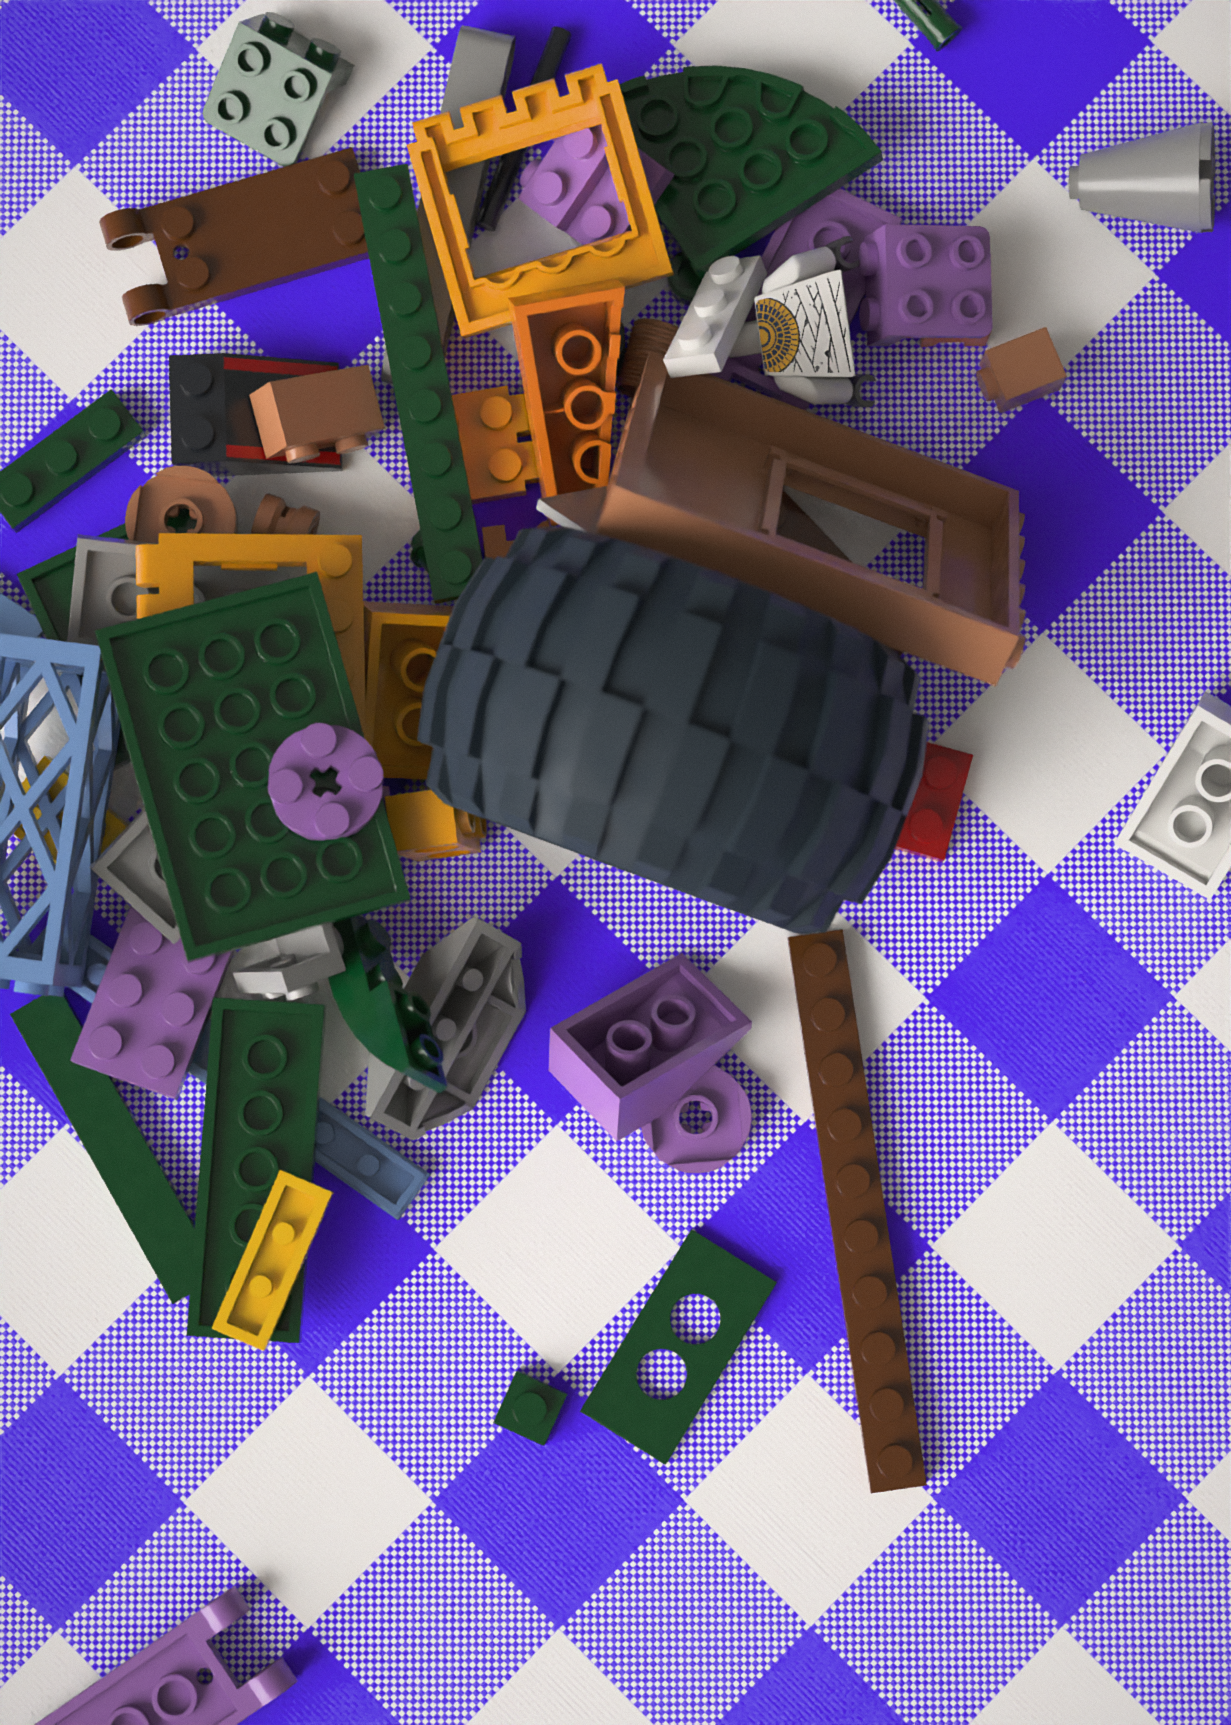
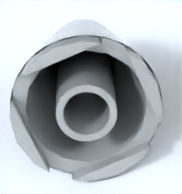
[1068,122,1216,233]

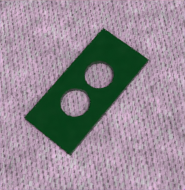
[580,1229,777,1465]

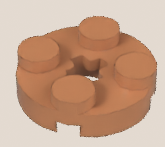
[125,466,238,543]

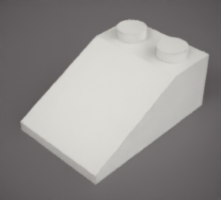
[1114,691,1231,900]

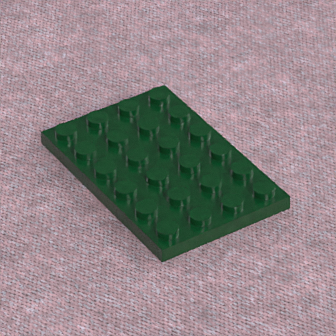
[95,572,411,963]

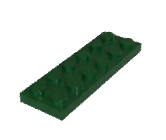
[186,997,327,1343]

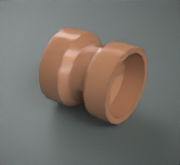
[251,493,320,535]

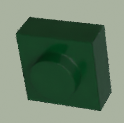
[493,1370,568,1446]

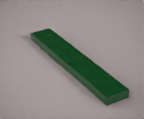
[10,993,195,1304]

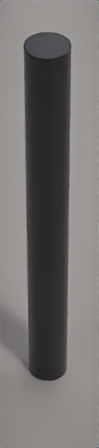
[475,26,572,232]

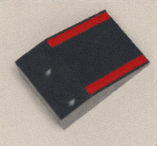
[169,353,343,477]

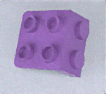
[858,224,993,346]

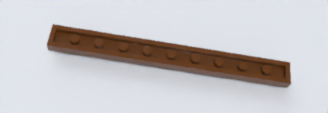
[787,929,927,1494]

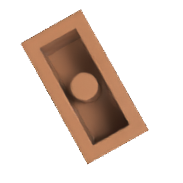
[249,365,385,463]

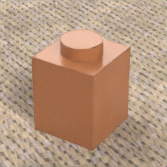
[976,327,1067,414]

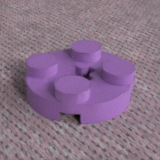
[268,723,383,840]
[641,1065,752,1173]

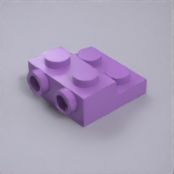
[518,124,675,245]

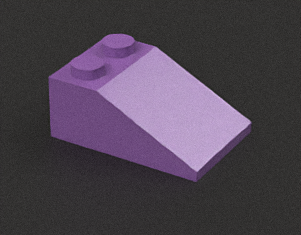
[548,953,752,1142]

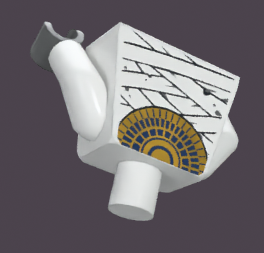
[729,236,876,408]

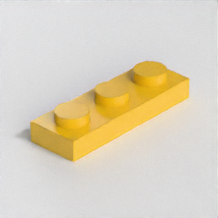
[211,1170,334,1351]

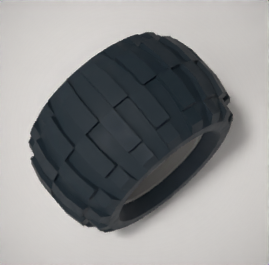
[417,526,929,935]

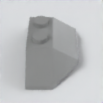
[365,916,526,1141]

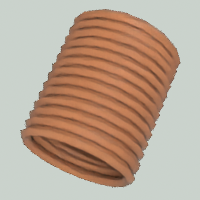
[615,318,679,398]

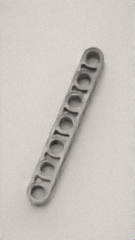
[381,25,516,384]

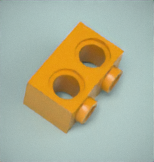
[385,790,487,862]

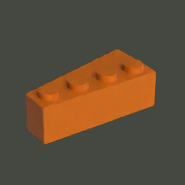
[508,278,625,526]

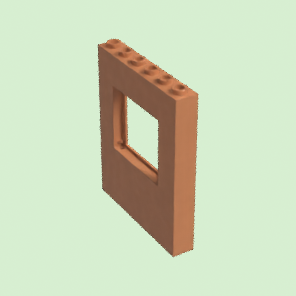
[595,352,1026,686]

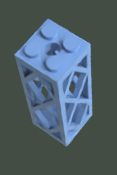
[0,633,121,997]

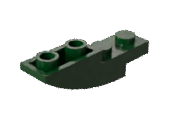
[328,915,448,1093]

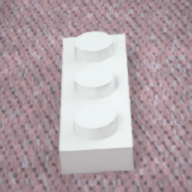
[663,256,767,378]

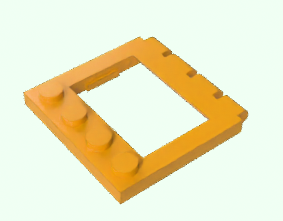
[407,63,674,339]
[136,533,366,740]

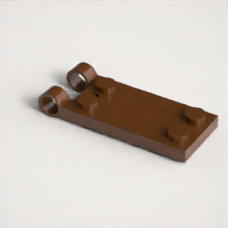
[99,147,369,326]

